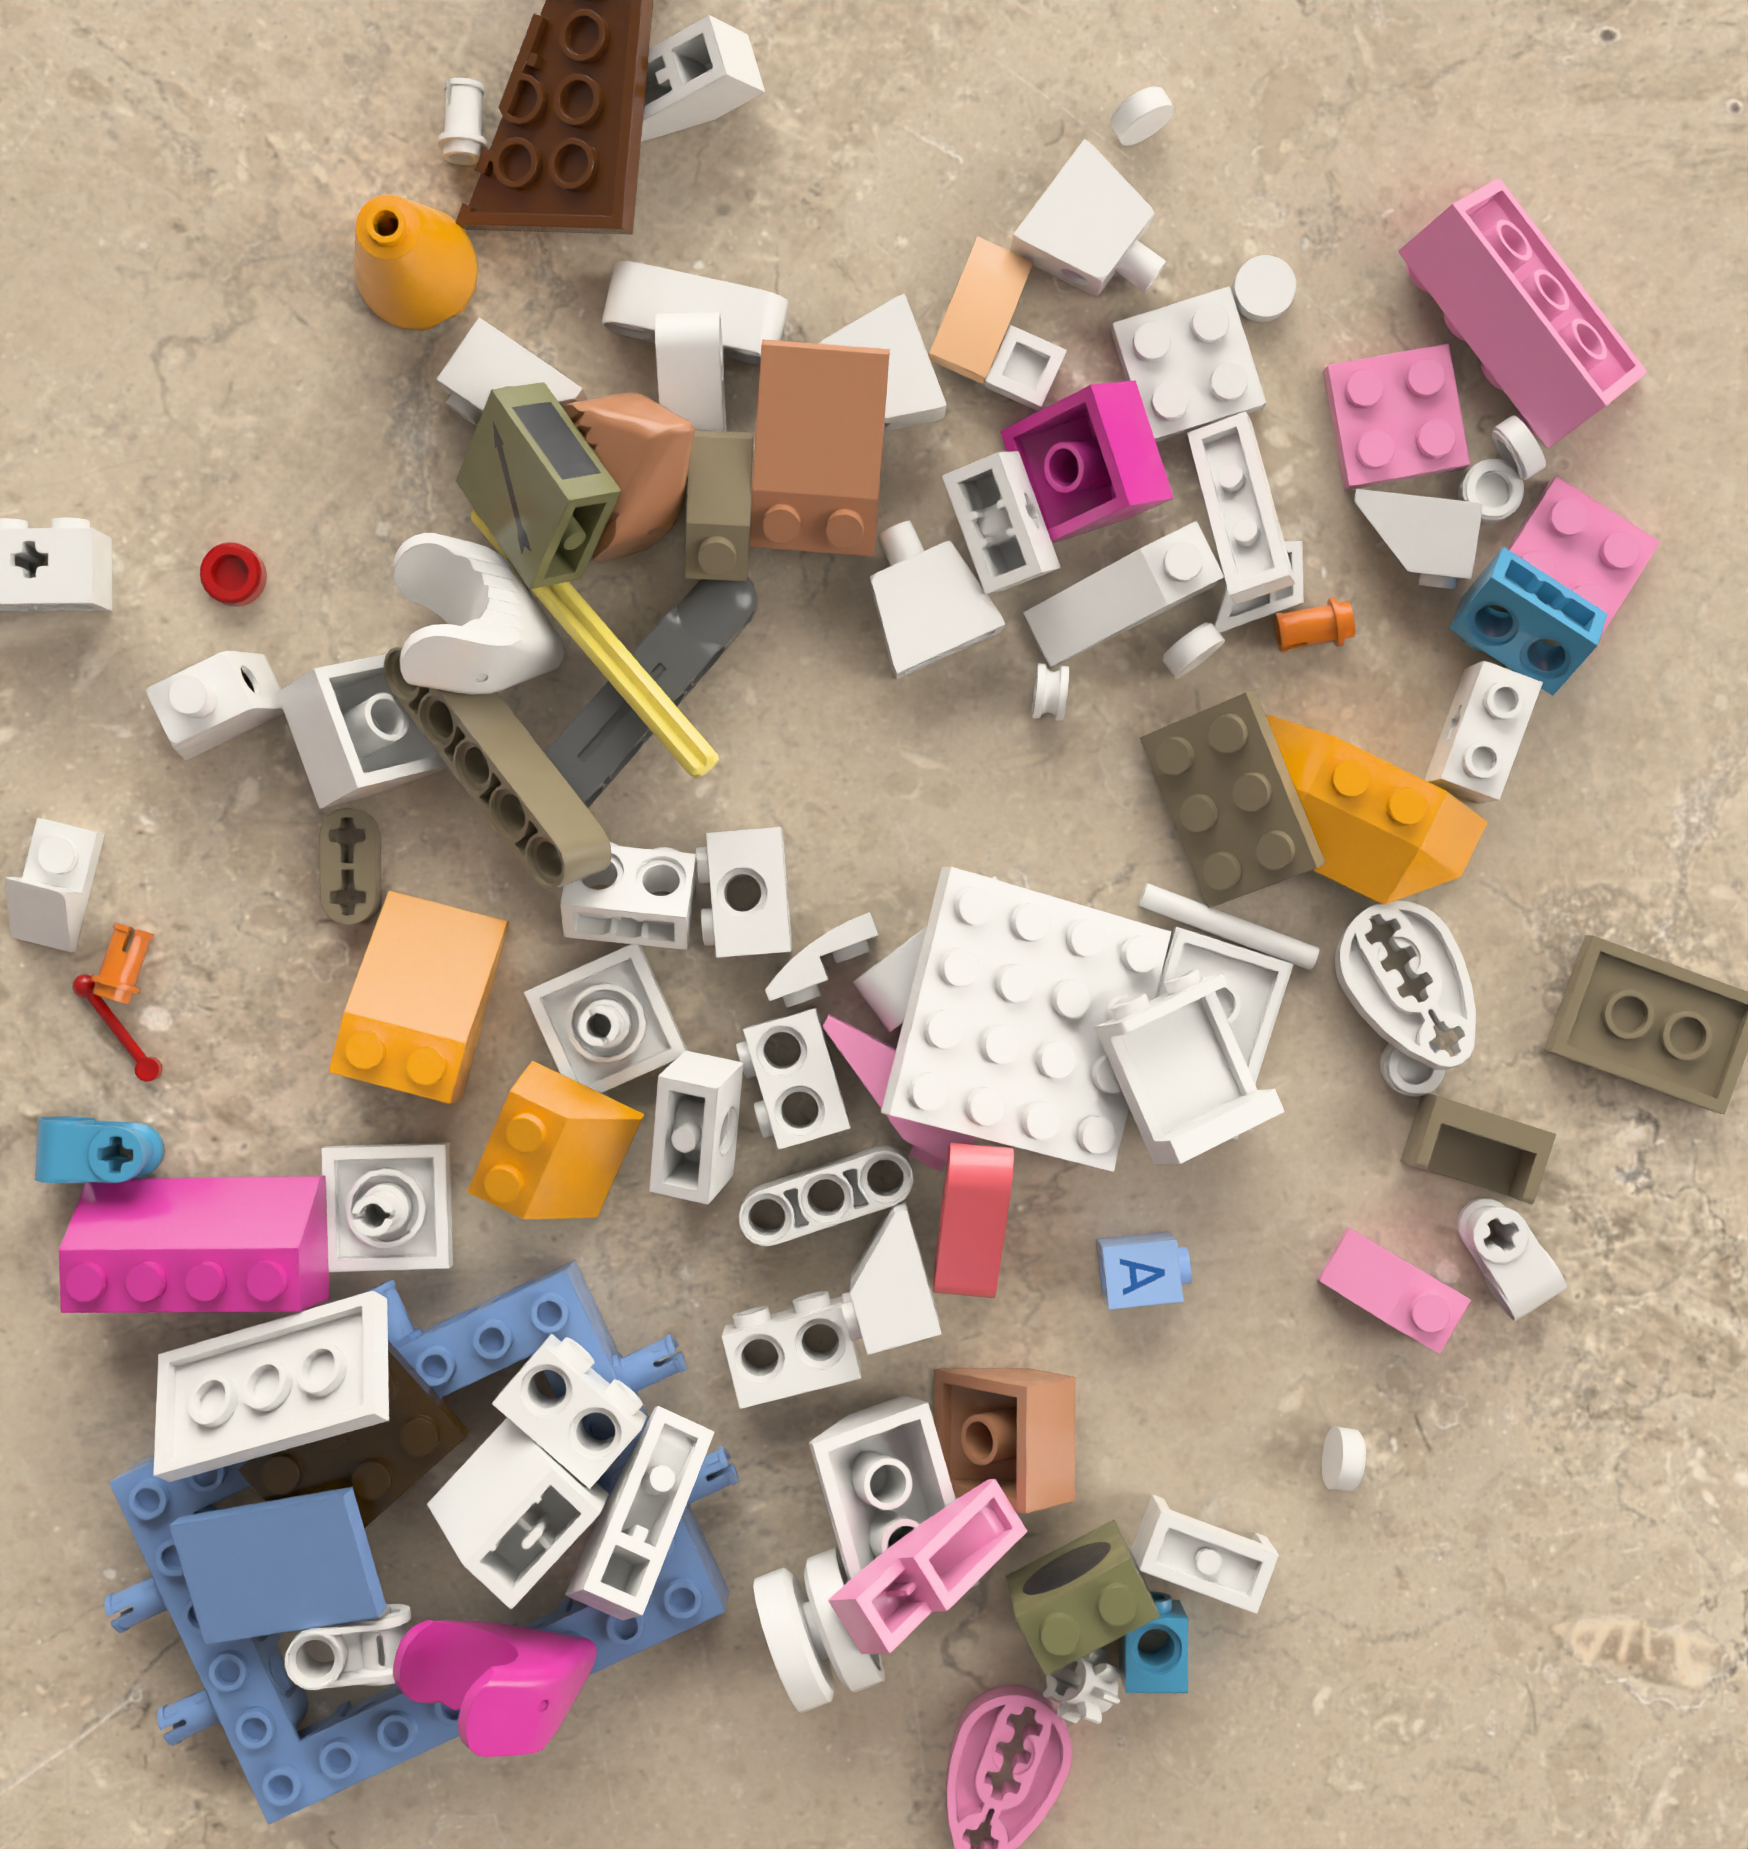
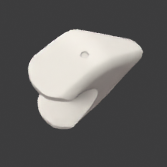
[393,533,565,695]

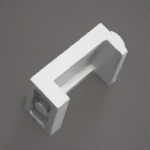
[1095,969,1285,1165]

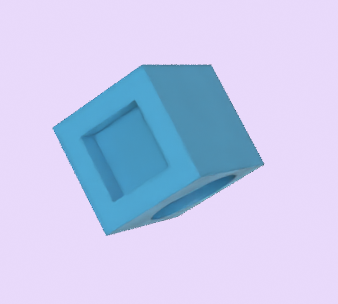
[1119,1591,1188,1693]

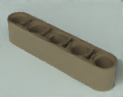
[384,645,611,889]

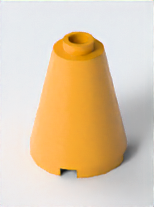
[354,195,478,331]

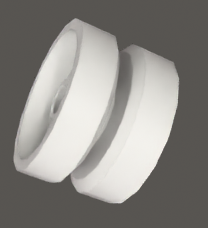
[753,1547,885,1713]

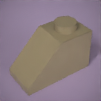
[685,430,753,581]

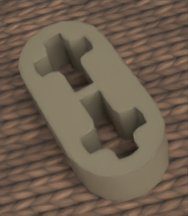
[319,808,382,925]

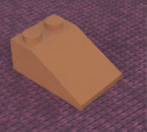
[750,339,890,557]

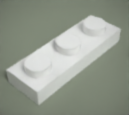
[1187,411,1296,605]

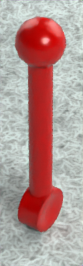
[72,974,162,1082]

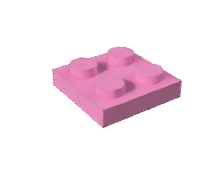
[1323,343,1471,491]
[1507,476,1660,636]

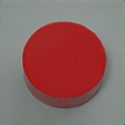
[200,542,267,607]

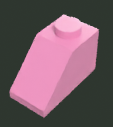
[1317,1227,1471,1354]

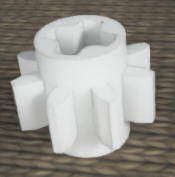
[1043,1648,1122,1724]

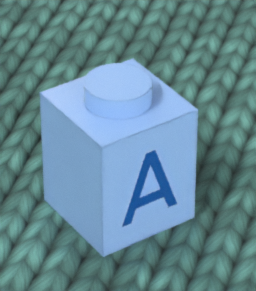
[1096,1232,1192,1310]

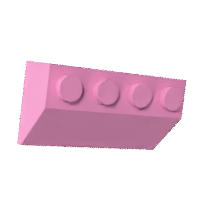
[1398,178,1647,449]

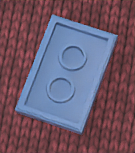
[170,1487,387,1645]

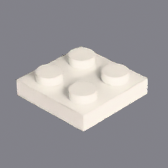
[1110,286,1267,442]

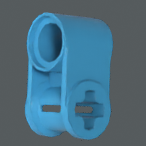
[35,1116,165,1183]

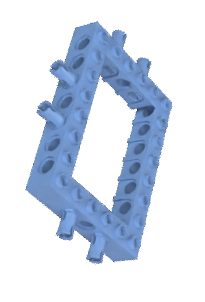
[104,1259,740,1825]

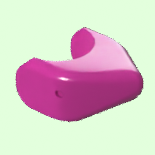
[393,1620,597,1757]

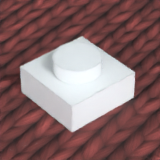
[984,325,1067,411]

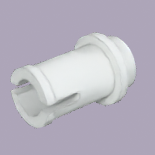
[438,78,487,165]

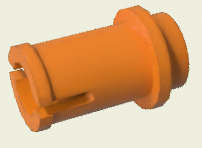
[1274,597,1355,652]
[90,922,154,1004]

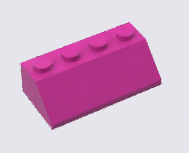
[59,1175,329,1313]

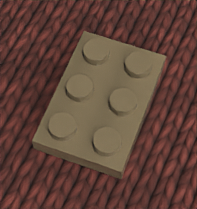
[1140,689,1326,908]
[1544,935,1748,1115]

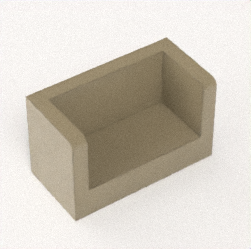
[1400,1093,1556,1205]

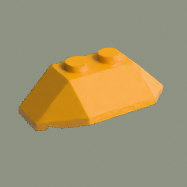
[1266,714,1487,905]

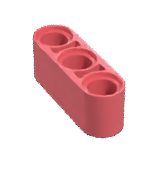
[933,1142,1014,1298]

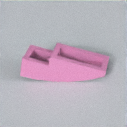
[828,1479,1027,1654]

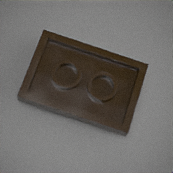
[238,1340,470,1529]

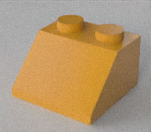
[467,1061,644,1219]

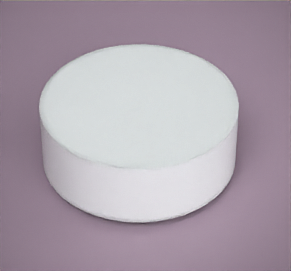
[1110,87,1175,146]
[1232,255,1296,322]
[1492,415,1546,480]
[1457,459,1524,524]
[1162,622,1225,679]
[1380,1041,1445,1097]
[1321,1426,1366,1492]

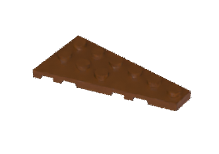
[455,0,653,235]

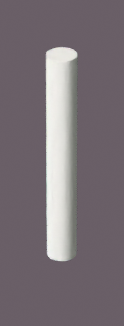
[1138,883,1319,971]

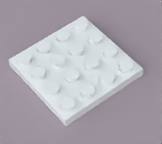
[881,867,1171,1172]

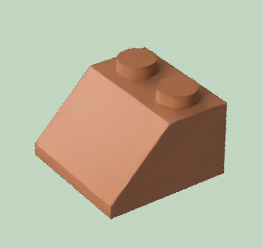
[934,1368,1076,1514]

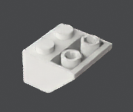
[427,1417,609,1609]

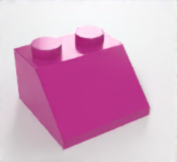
[1000,380,1174,544]

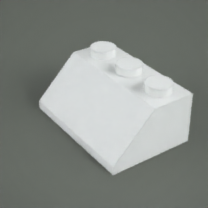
[809,1395,980,1588]

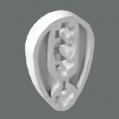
[1335,900,1476,1070]

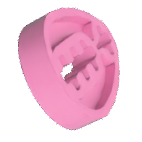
[946,1685,1072,1849]

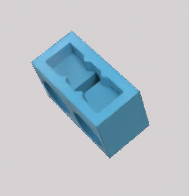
[1449,546,1608,696]

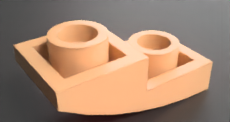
[928,237,1033,384]

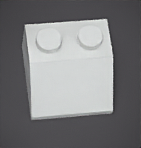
[277,654,448,809]
[841,1199,942,1355]

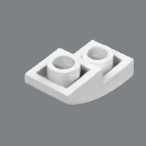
[765,912,878,1008]

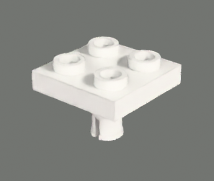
[524,944,688,1093]
[321,1142,453,1272]

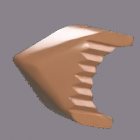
[562,392,695,562]

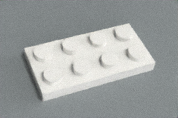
[154,1291,389,1482]

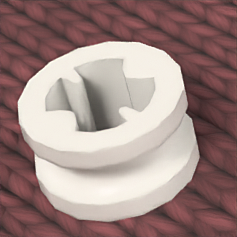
[1032,663,1069,721]

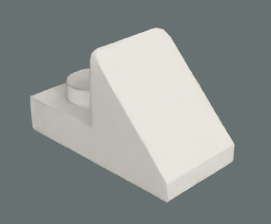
[4,818,105,952]

